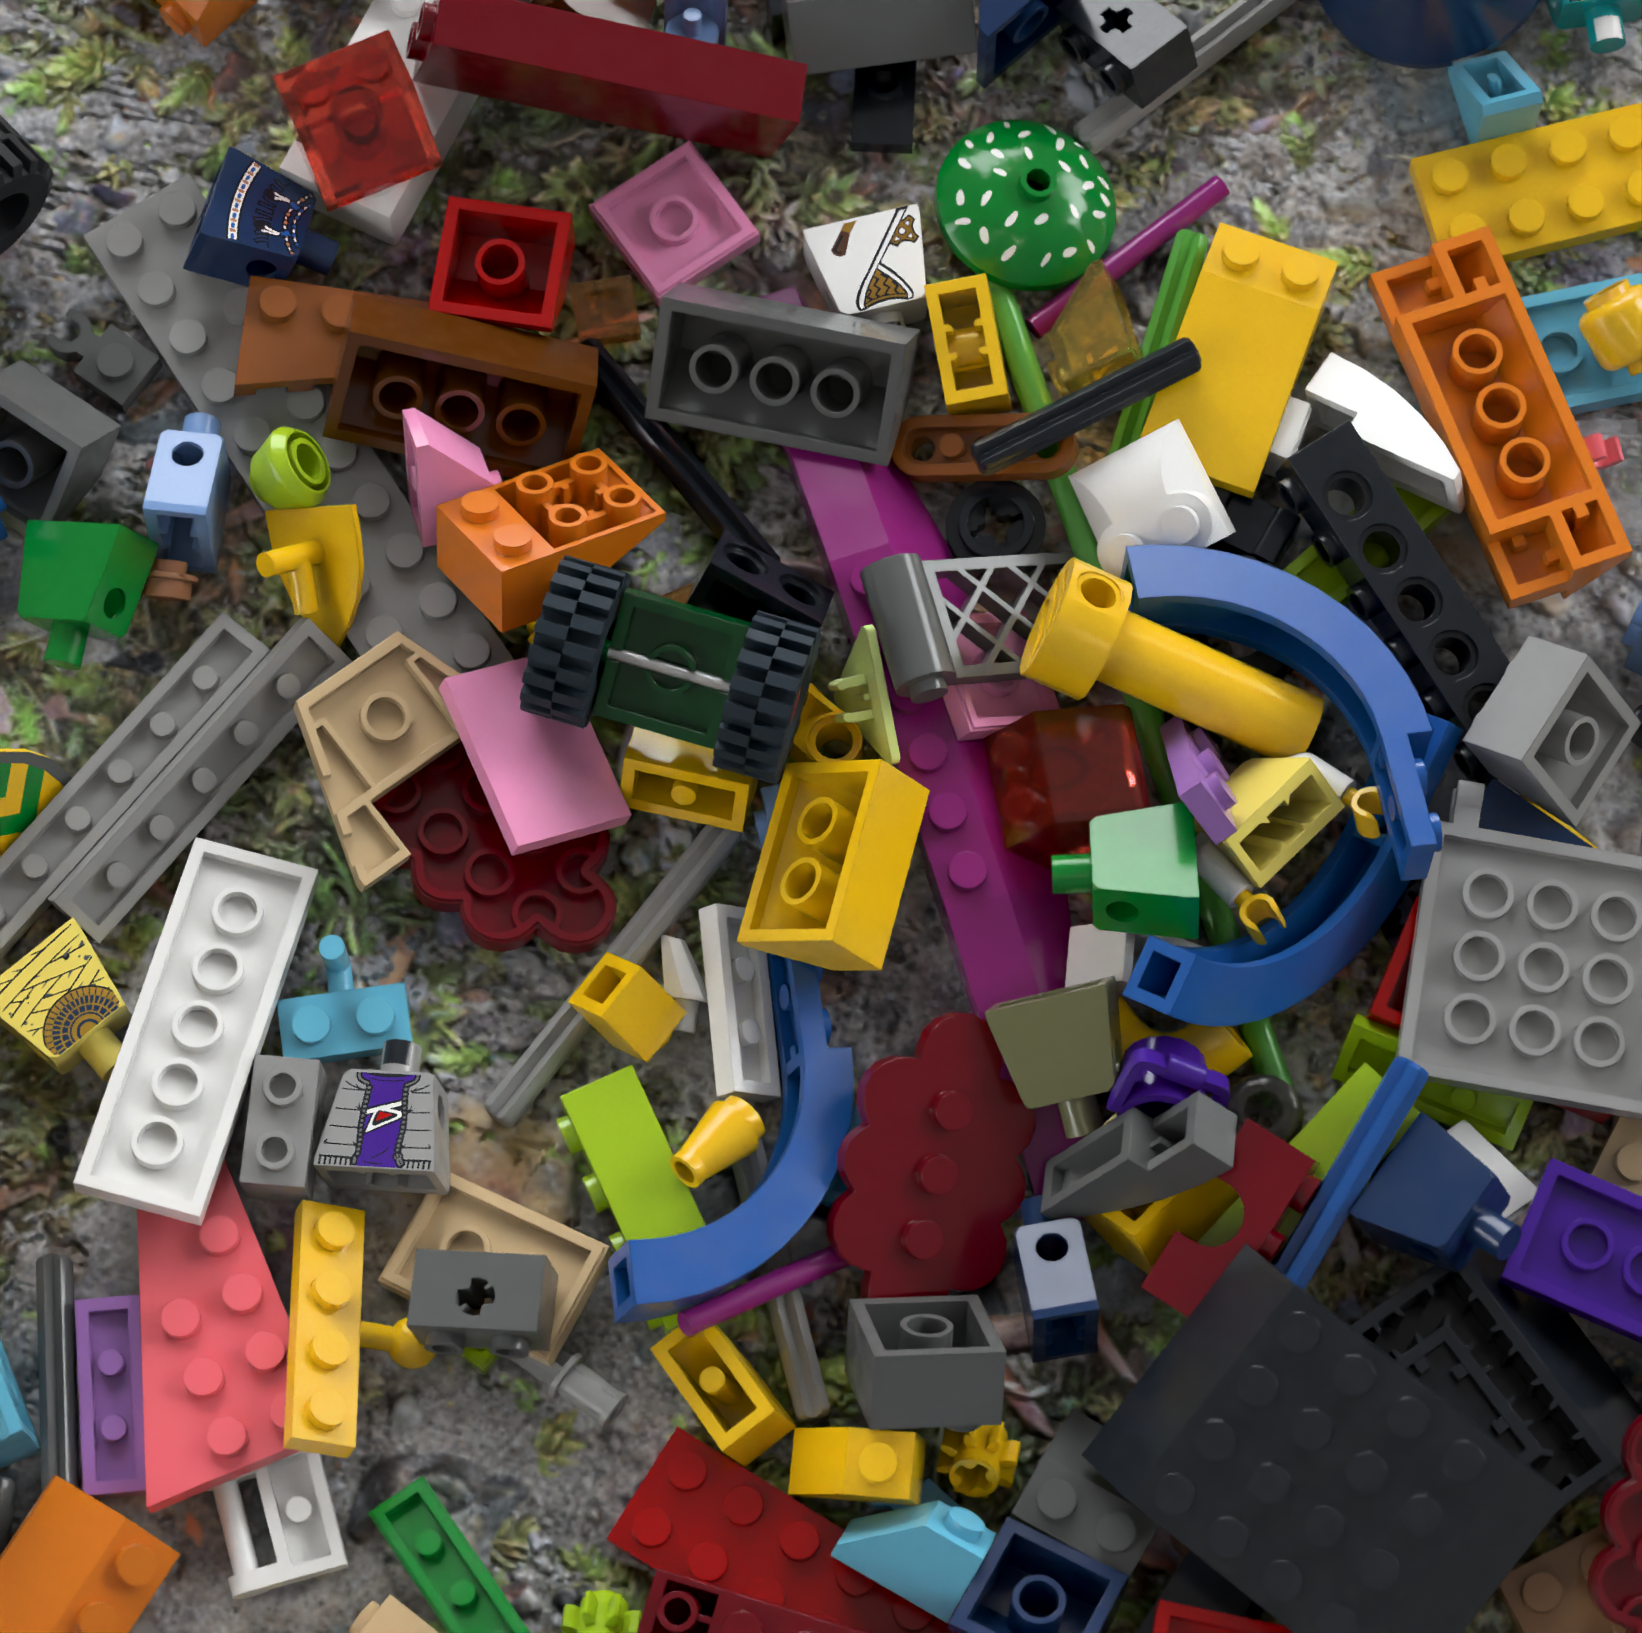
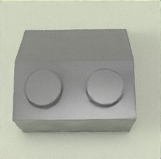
[1463,635,1641,827]

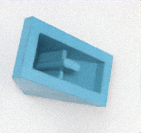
[1447,50,1543,144]

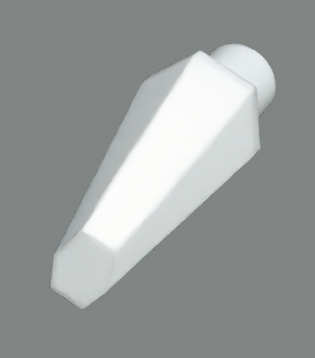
[660,934,708,1034]

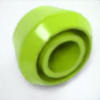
[249,426,331,509]

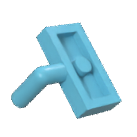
[277,934,413,1063]

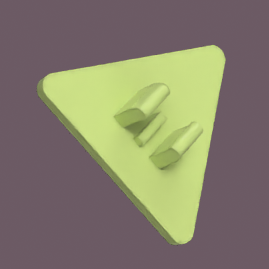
[828,624,900,765]

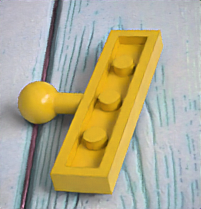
[283,1200,436,1458]

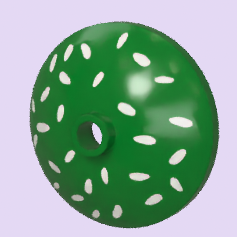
[934,119,1116,291]

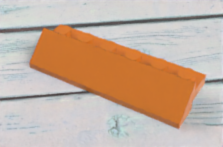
[1368,225,1633,610]

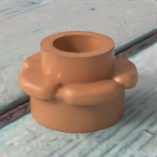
[141,559,199,602]

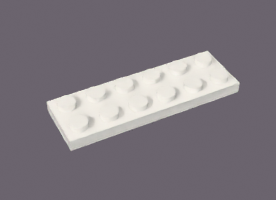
[73,837,319,1226]

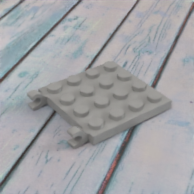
[1395,780,1642,1120]

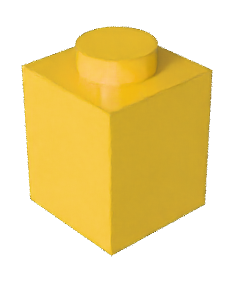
[567,952,687,1063]

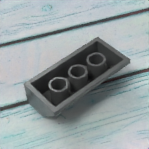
[645,283,921,466]

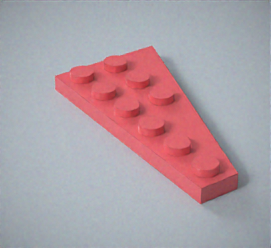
[137,1158,299,1514]

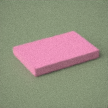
[438,657,632,856]

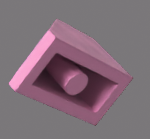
[402,408,502,547]

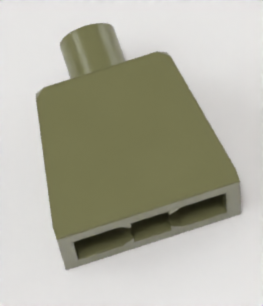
[985,976,1123,1138]

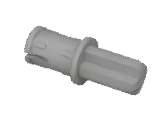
[510,1348,629,1429]

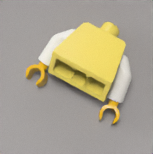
[1194,752,1384,945]

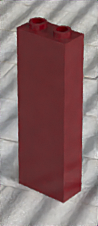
[406,0,808,158]

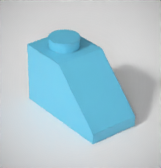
[830,1500,997,1623]

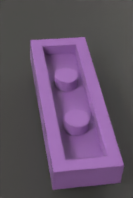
[1159,716,1237,845]
[74,1294,146,1499]

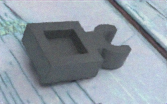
[46,309,163,413]

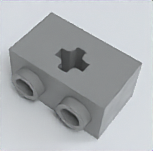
[239,1054,328,1203]

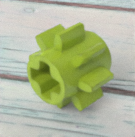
[560,1590,642,1633]

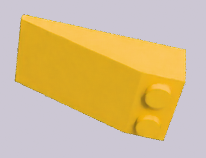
[1140,222,1338,499]

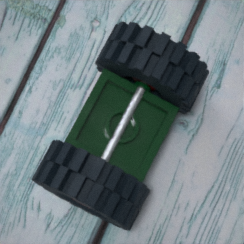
[520,555,821,784]

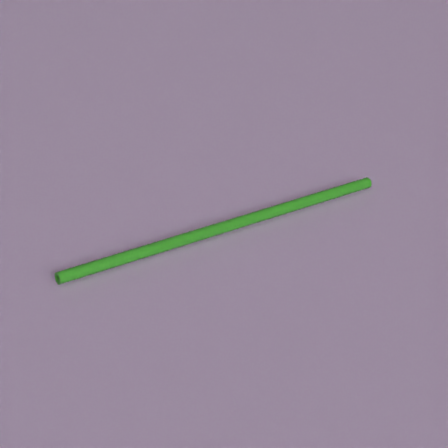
[974,272,1294,1099]

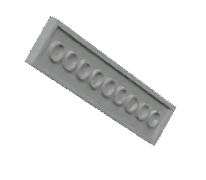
[83,173,514,674]

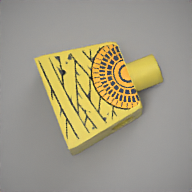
[0,917,132,1082]

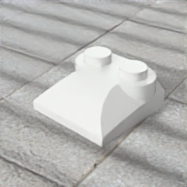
[1068,419,1236,578]

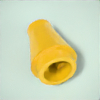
[670,1096,765,1188]

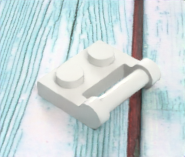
[207,1451,349,1600]

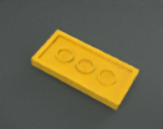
[1408,102,1642,263]

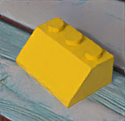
[736,759,930,971]

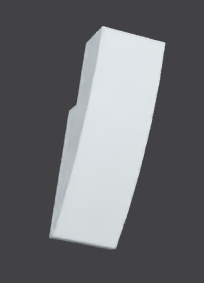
[1305,352,1466,514]

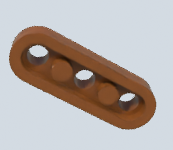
[891,413,1079,483]

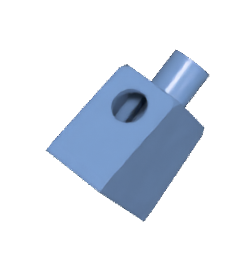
[142,412,231,574]

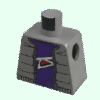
[313,1039,450,1195]

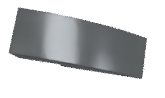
[1040,1091,1237,1219]

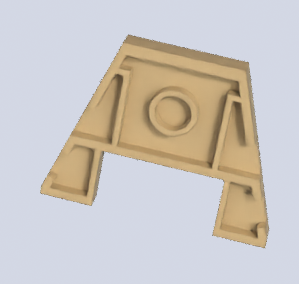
[293,631,461,893]

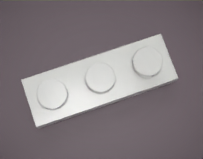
[698,903,781,1103]

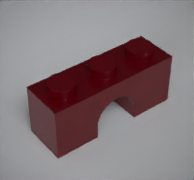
[1140,1118,1322,1317]

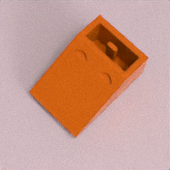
[436,448,666,633]

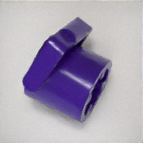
[1107,1036,1230,1119]

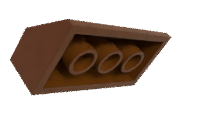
[323,293,599,478]

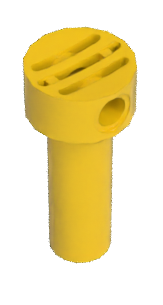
[1019,557,1324,758]

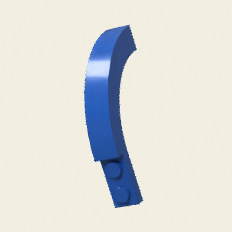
[1120,544,1443,881]
[1122,713,1463,1027]
[608,953,854,1324]

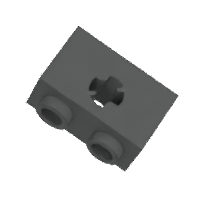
[407,1249,559,1359]

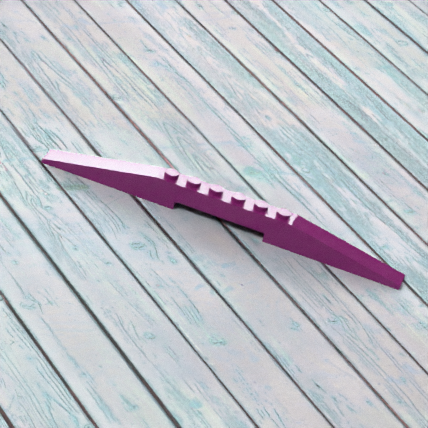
[757,286,1087,1221]

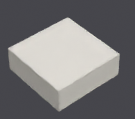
[1264,396,1312,477]

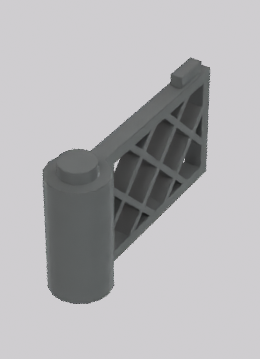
[860,551,1099,704]

